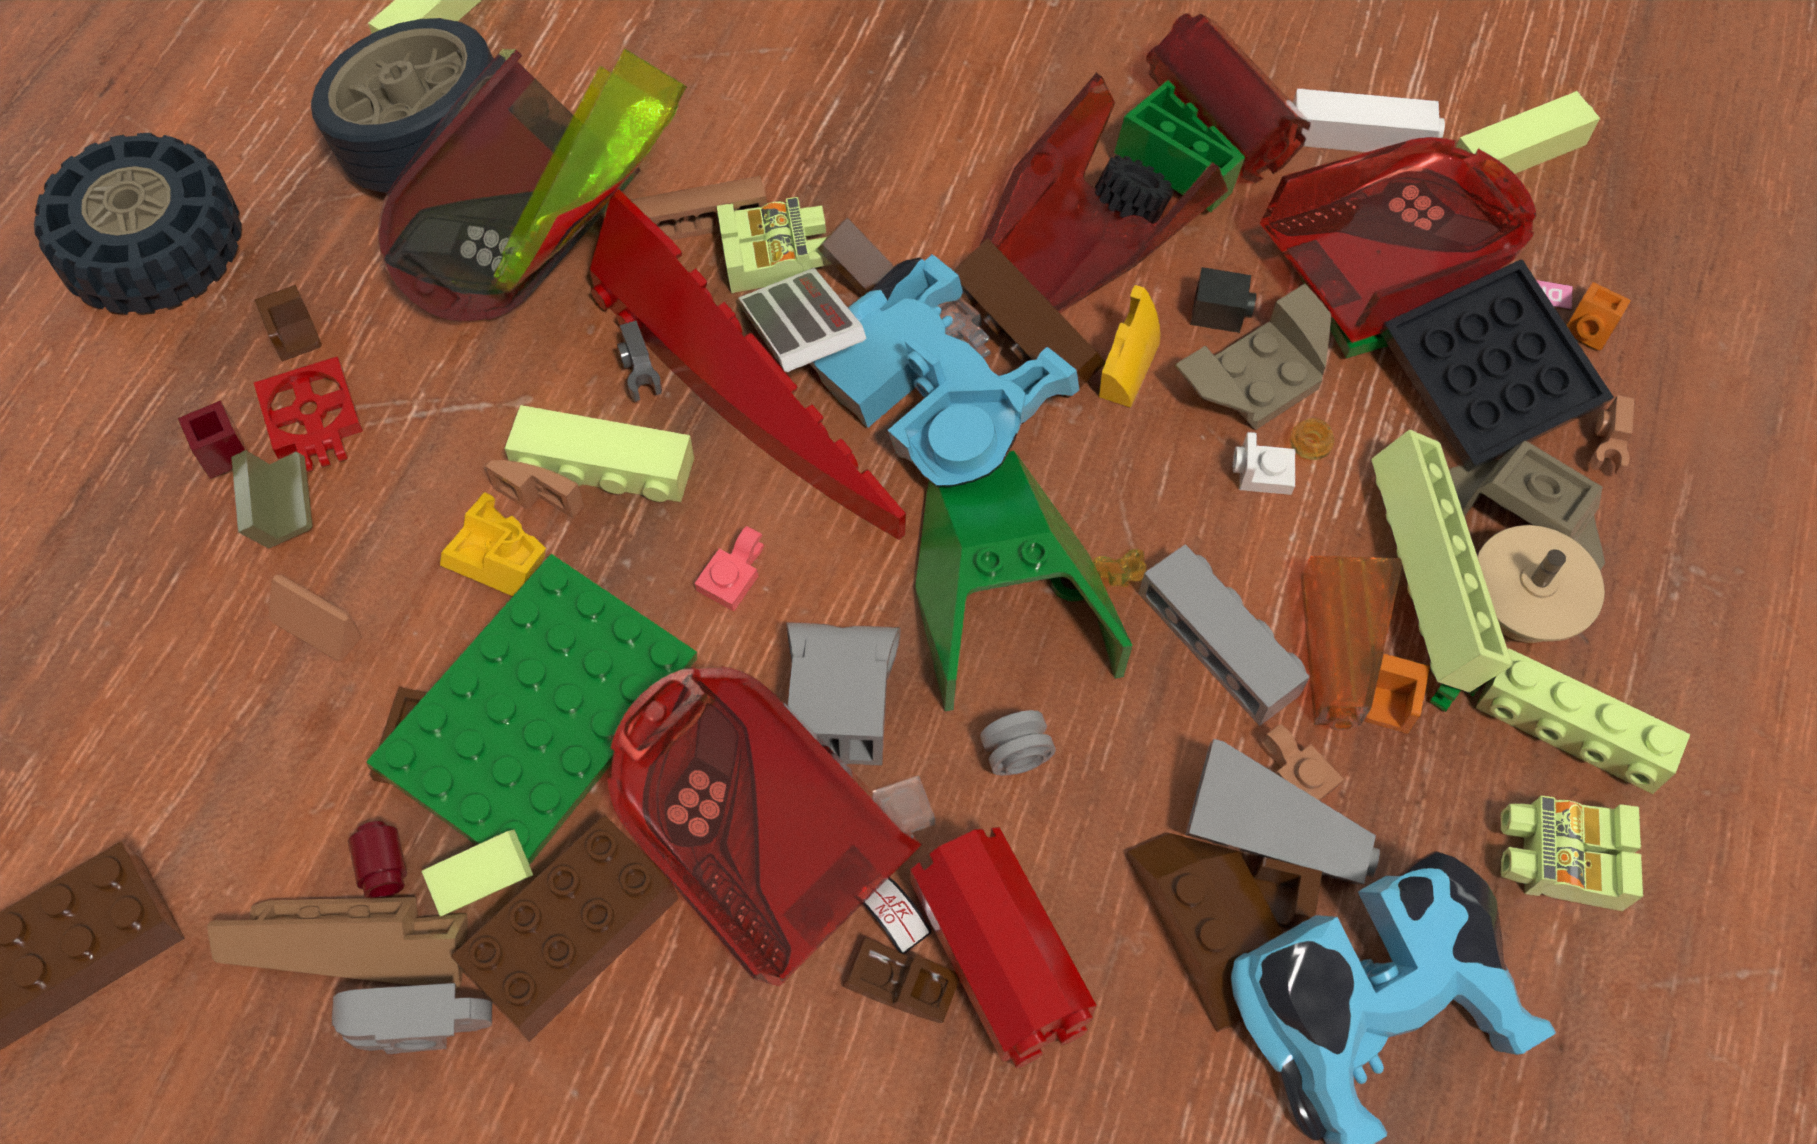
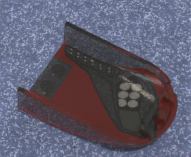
[378,49,641,322]

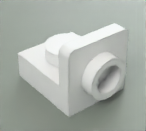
[1233,432,1295,495]

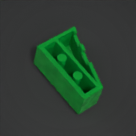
[1114,80,1245,212]

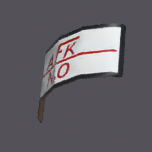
[853,874,932,954]

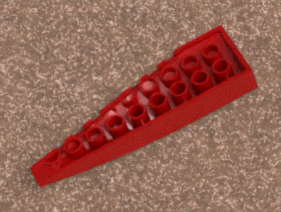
[589,189,906,540]

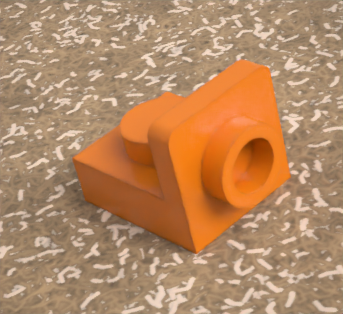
[1567,282,1631,350]

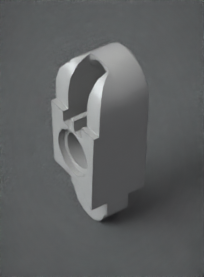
[332,983,492,1054]

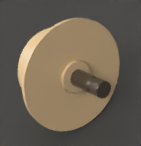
[1477,525,1605,643]

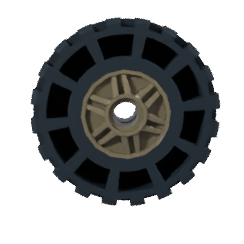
[34,133,241,315]

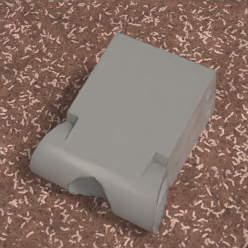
[786,622,901,765]

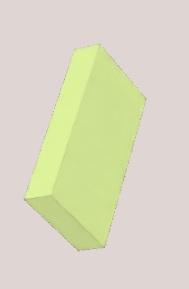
[422,829,533,917]

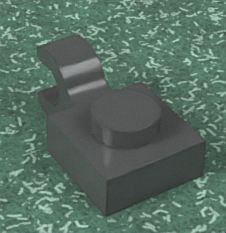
[617,321,662,401]

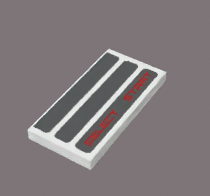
[739,268,867,372]

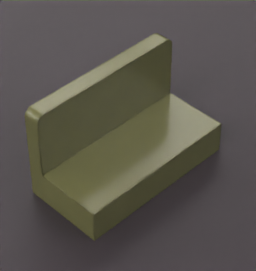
[231,450,312,549]

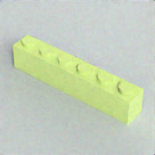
[1371,429,1513,692]

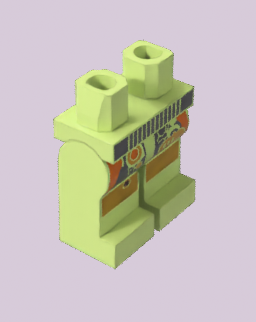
[717,197,831,293]
[1501,795,1643,911]

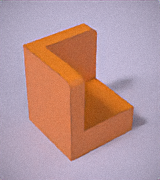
[1363,654,1430,734]

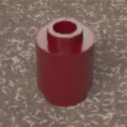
[348,821,407,898]

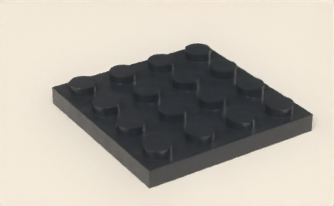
[1379,259,1614,472]

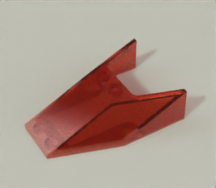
[979,72,1228,313]

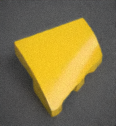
[1099,285,1160,408]
[440,492,546,596]

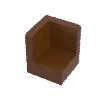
[254,285,322,362]
[1253,858,1322,929]

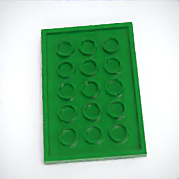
[366,554,698,865]

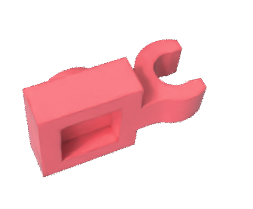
[694,526,764,611]

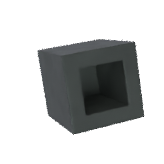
[1190,267,1256,333]

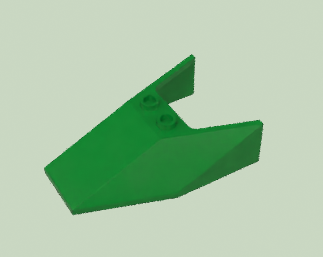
[915,450,1133,711]

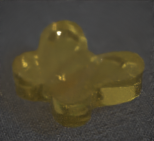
[1093,549,1147,587]

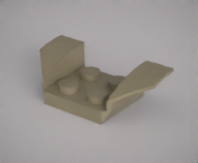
[1175,284,1331,430]
[1449,440,1605,570]

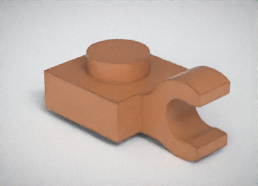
[1590,395,1635,475]
[1260,724,1344,801]

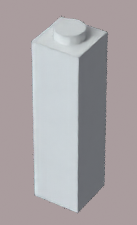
[1289,89,1445,155]

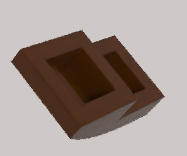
[843,937,960,1023]

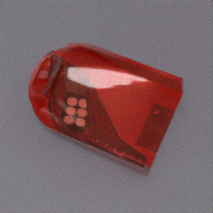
[1260,137,1537,343]
[608,666,922,987]

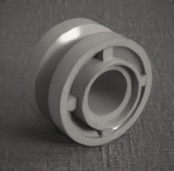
[980,710,1056,776]

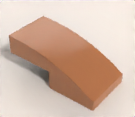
[485,460,584,519]

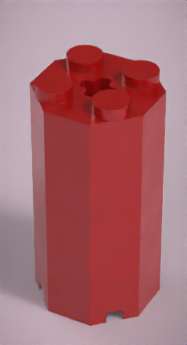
[910,827,1097,1069]

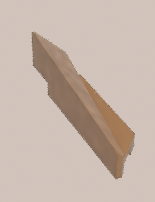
[207,897,468,990]

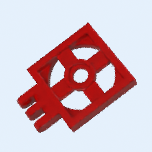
[253,356,363,473]

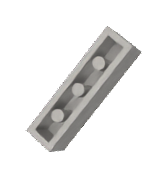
[1138,544,1310,726]

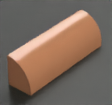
[600,176,767,240]

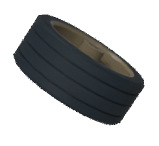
[311,18,513,192]

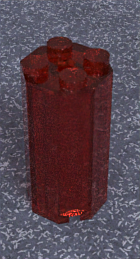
[1146,13,1311,183]

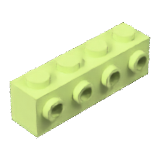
[1476,648,1690,794]

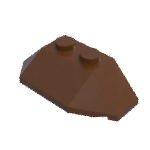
[1126,833,1283,1032]

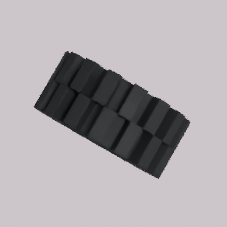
[1094,155,1174,225]

